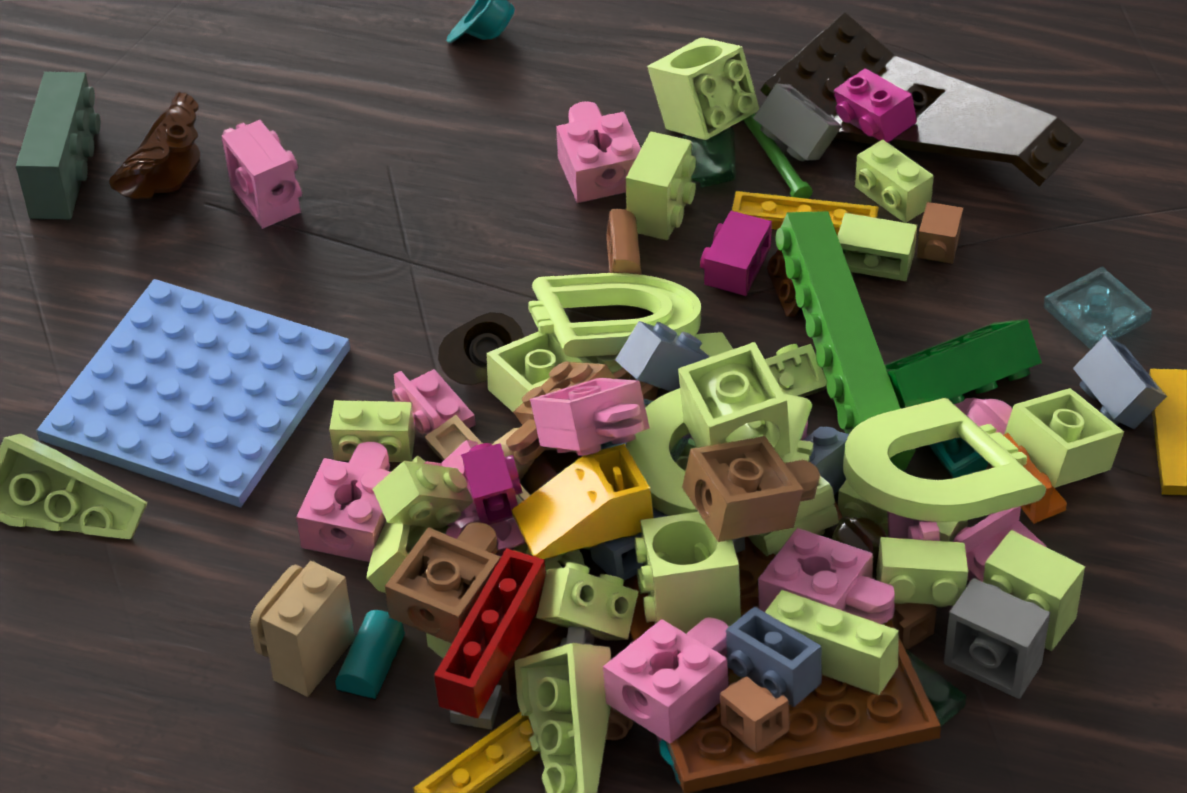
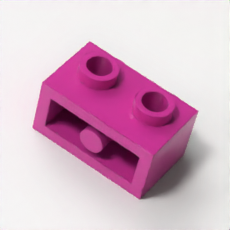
[834,68,917,143]
[700,210,772,296]
[461,443,523,525]

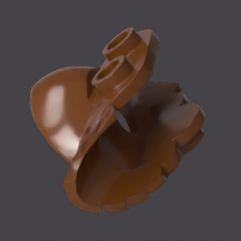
[109,92,200,200]

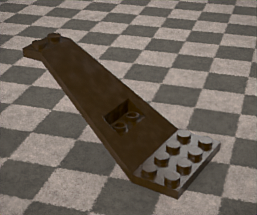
[760,12,1084,187]

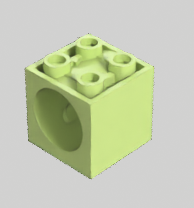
[647,37,760,140]
[678,342,790,456]
[635,512,741,633]

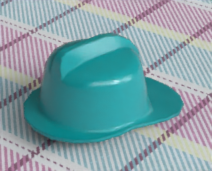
[446,0,515,43]

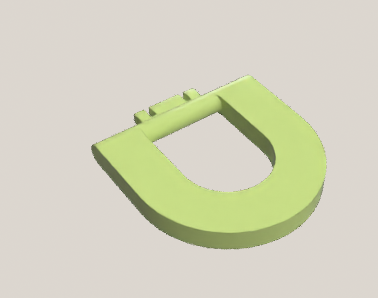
[528,273,701,357]
[626,388,813,536]
[843,398,1046,522]

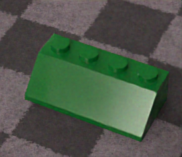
[885,319,1042,409]

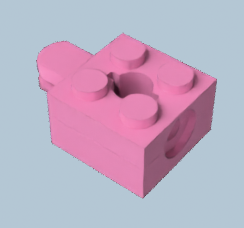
[556,102,641,203]
[222,120,302,229]
[530,378,650,456]
[296,442,391,562]
[758,528,895,624]
[603,618,729,744]

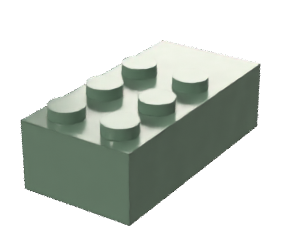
[16,72,101,219]

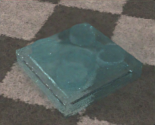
[1044,266,1152,349]

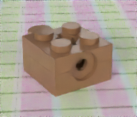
[506,361,616,464]
[682,436,820,542]
[385,522,501,644]

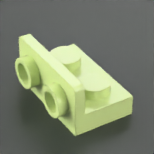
[765,344,827,397]

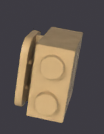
[250,560,355,697]

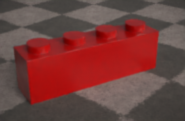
[434,548,546,719]

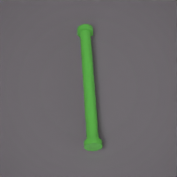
[743,113,813,199]

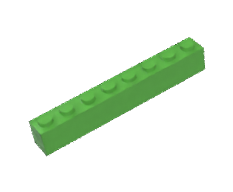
[776,211,916,472]

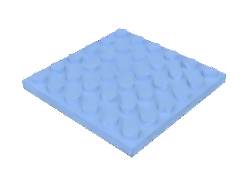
[37,279,350,508]

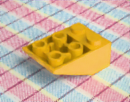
[511,444,654,559]

